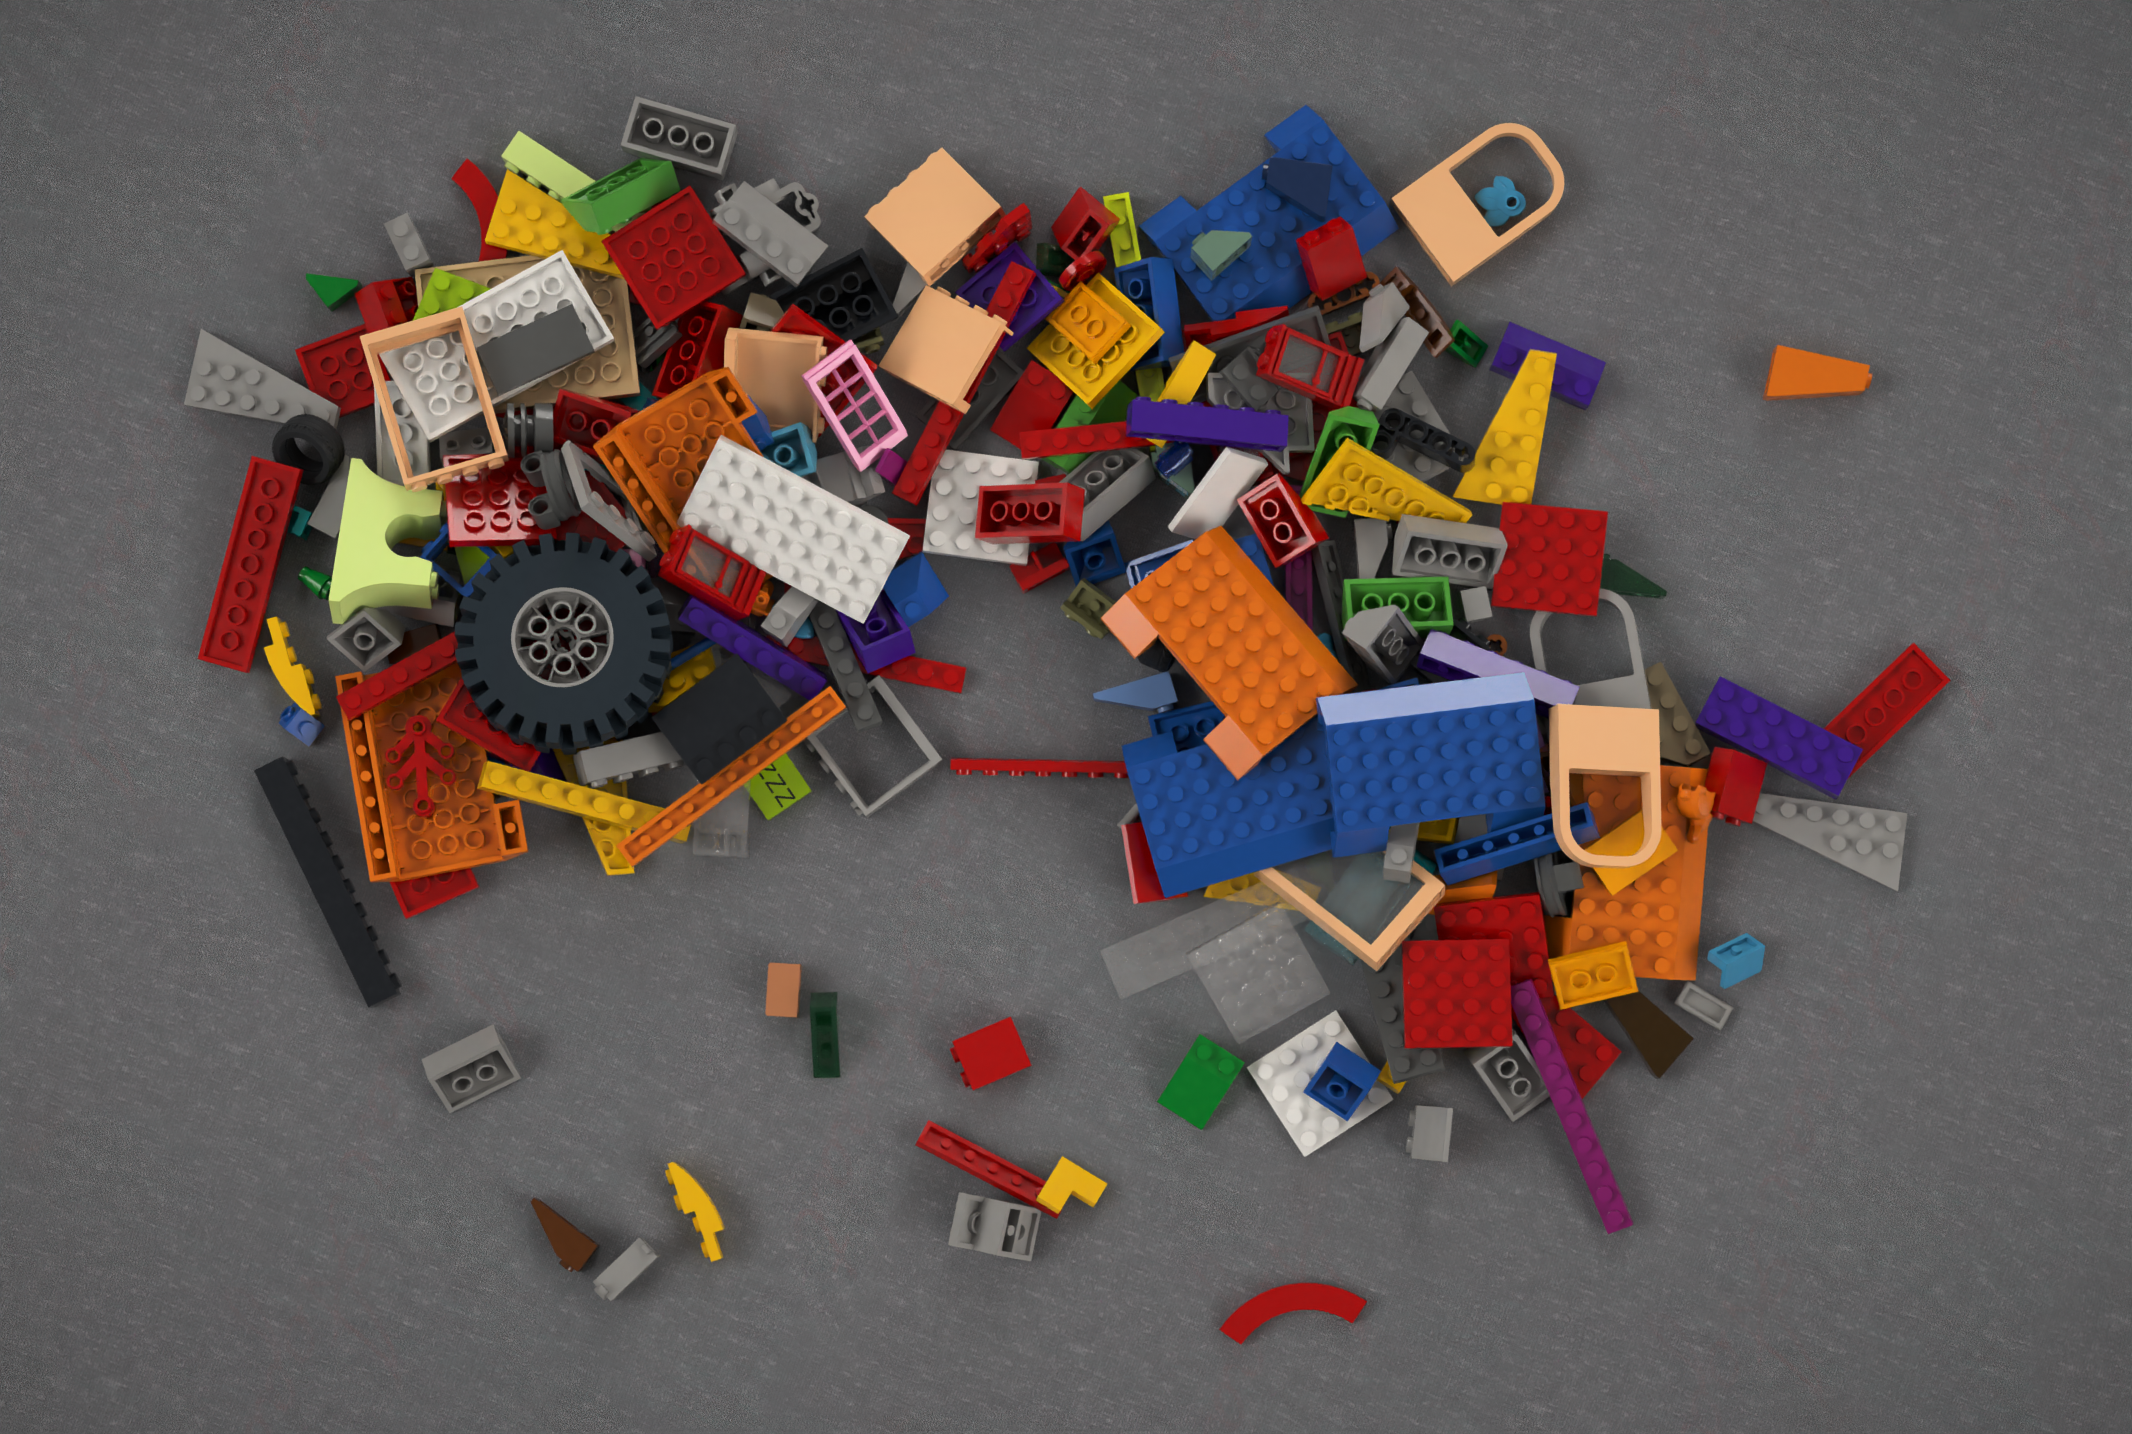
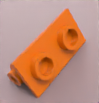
[750,580,775,616]

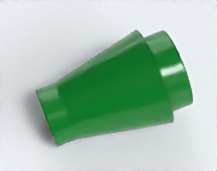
[298,566,332,600]

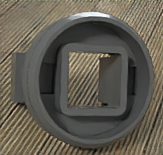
[521,449,581,530]
[1534,851,1584,917]

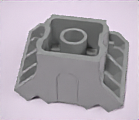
[801,445,885,507]

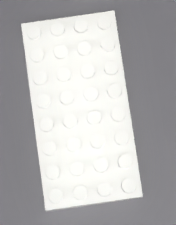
[379,250,615,442]
[677,435,910,624]

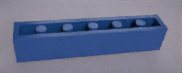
[1434,802,1600,885]

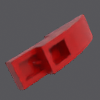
[1184,305,1289,349]

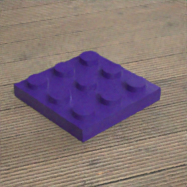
[955,242,1064,352]

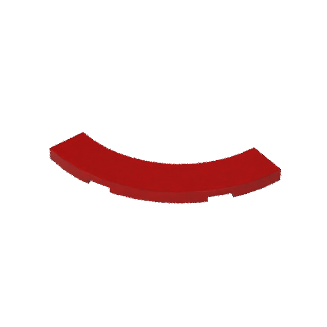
[451,158,508,262]
[1219,1283,1367,1345]

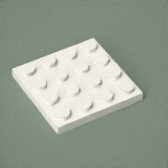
[922,449,1039,566]
[1247,1010,1394,1157]

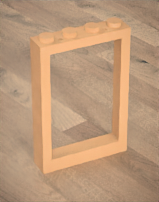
[360,306,509,492]

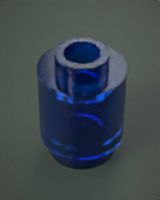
[1154,441,1194,479]

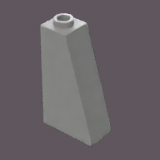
[1352,317,1429,412]

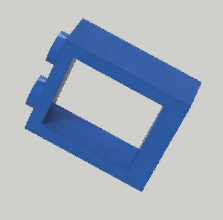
[420,522,497,598]

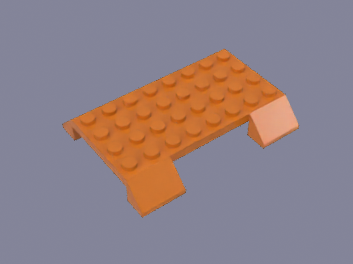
[593,367,773,597]
[1101,526,1358,780]
[335,663,529,883]
[1543,765,1708,980]

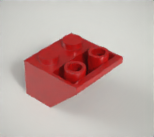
[1051,187,1121,260]
[354,277,418,333]

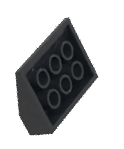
[769,248,898,342]
[651,653,788,785]

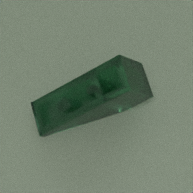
[1600,553,1667,599]
[810,992,840,1078]

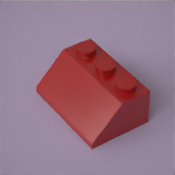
[1121,822,1188,904]

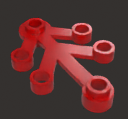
[385,715,457,818]

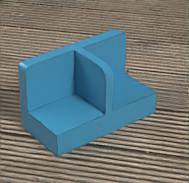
[1707,933,1765,989]

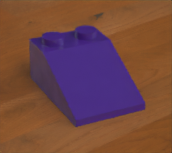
[835,588,916,673]

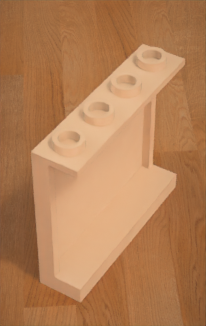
[864,148,1006,287]
[879,285,1014,414]
[724,328,828,443]

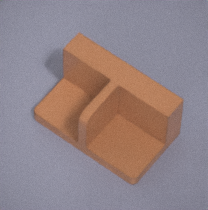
[765,963,802,1018]

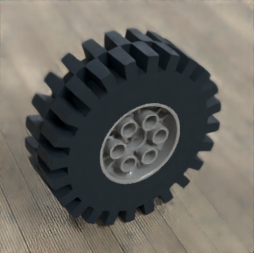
[455,533,673,755]

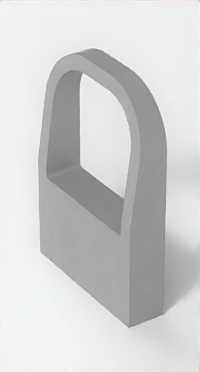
[1530,589,1652,742]

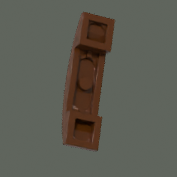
[1380,266,1455,358]

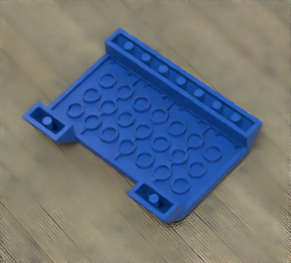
[1139,105,1399,321]
[1316,672,1545,857]
[1121,714,1335,898]

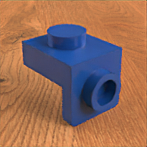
[279,703,325,746]

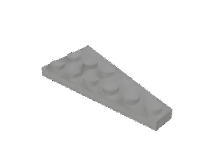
[184,329,341,430]
[1753,793,1907,892]

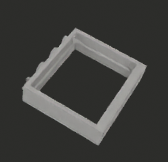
[803,675,943,818]

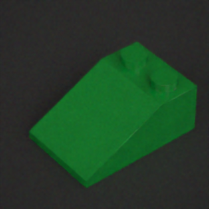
[1157,1034,1245,1130]

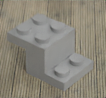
[948,1192,1041,1261]

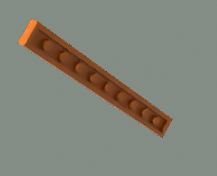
[616,686,847,867]

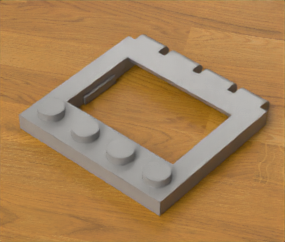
[561,440,657,562]

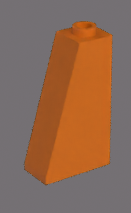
[1763,345,1872,401]

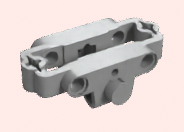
[708,178,821,295]

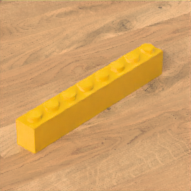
[477,761,691,843]

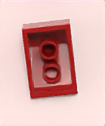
[990,360,1075,450]
[553,388,640,457]
[1237,473,1329,568]

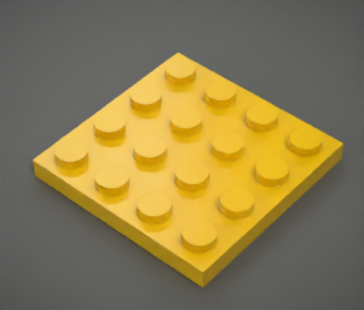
[1027,272,1165,409]

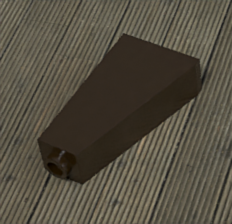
[1603,991,1694,1079]

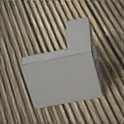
[1458,586,1493,624]

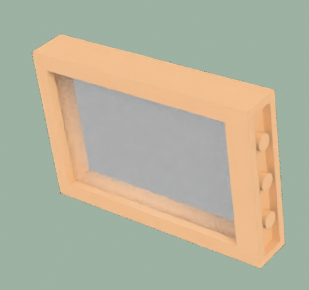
[1254,841,1445,971]

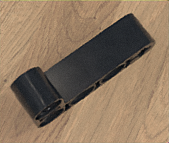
[1370,408,1475,473]

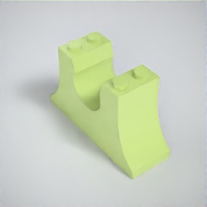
[328,458,447,624]

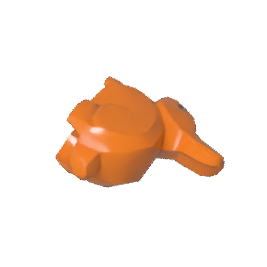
[1676,783,1715,844]

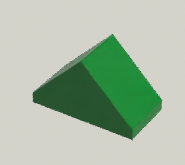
[306,273,362,312]
[1444,320,1488,368]

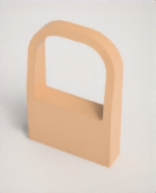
[1390,123,1564,287]
[1549,704,1661,869]

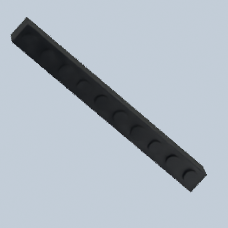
[254,756,402,1008]

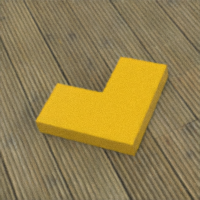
[1036,1156,1107,1214]

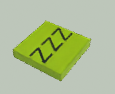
[744,754,812,821]

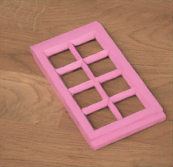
[802,340,908,472]

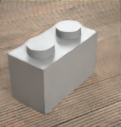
[384,213,434,276]

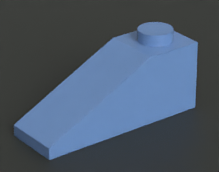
[1093,671,1178,713]

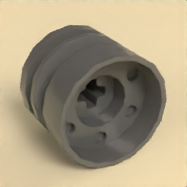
[503,403,553,459]

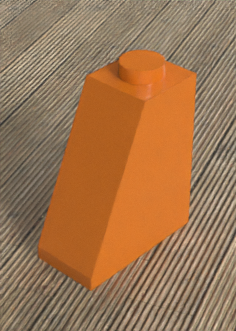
[1420,870,1497,915]

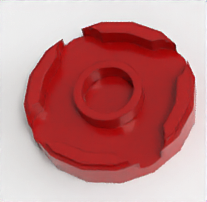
[1059,250,1107,291]

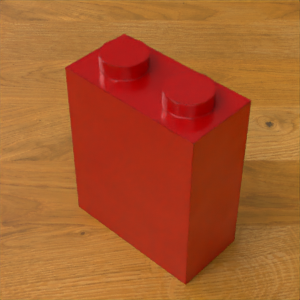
[1296,216,1367,301]
[1704,747,1767,827]
[950,1016,1032,1091]

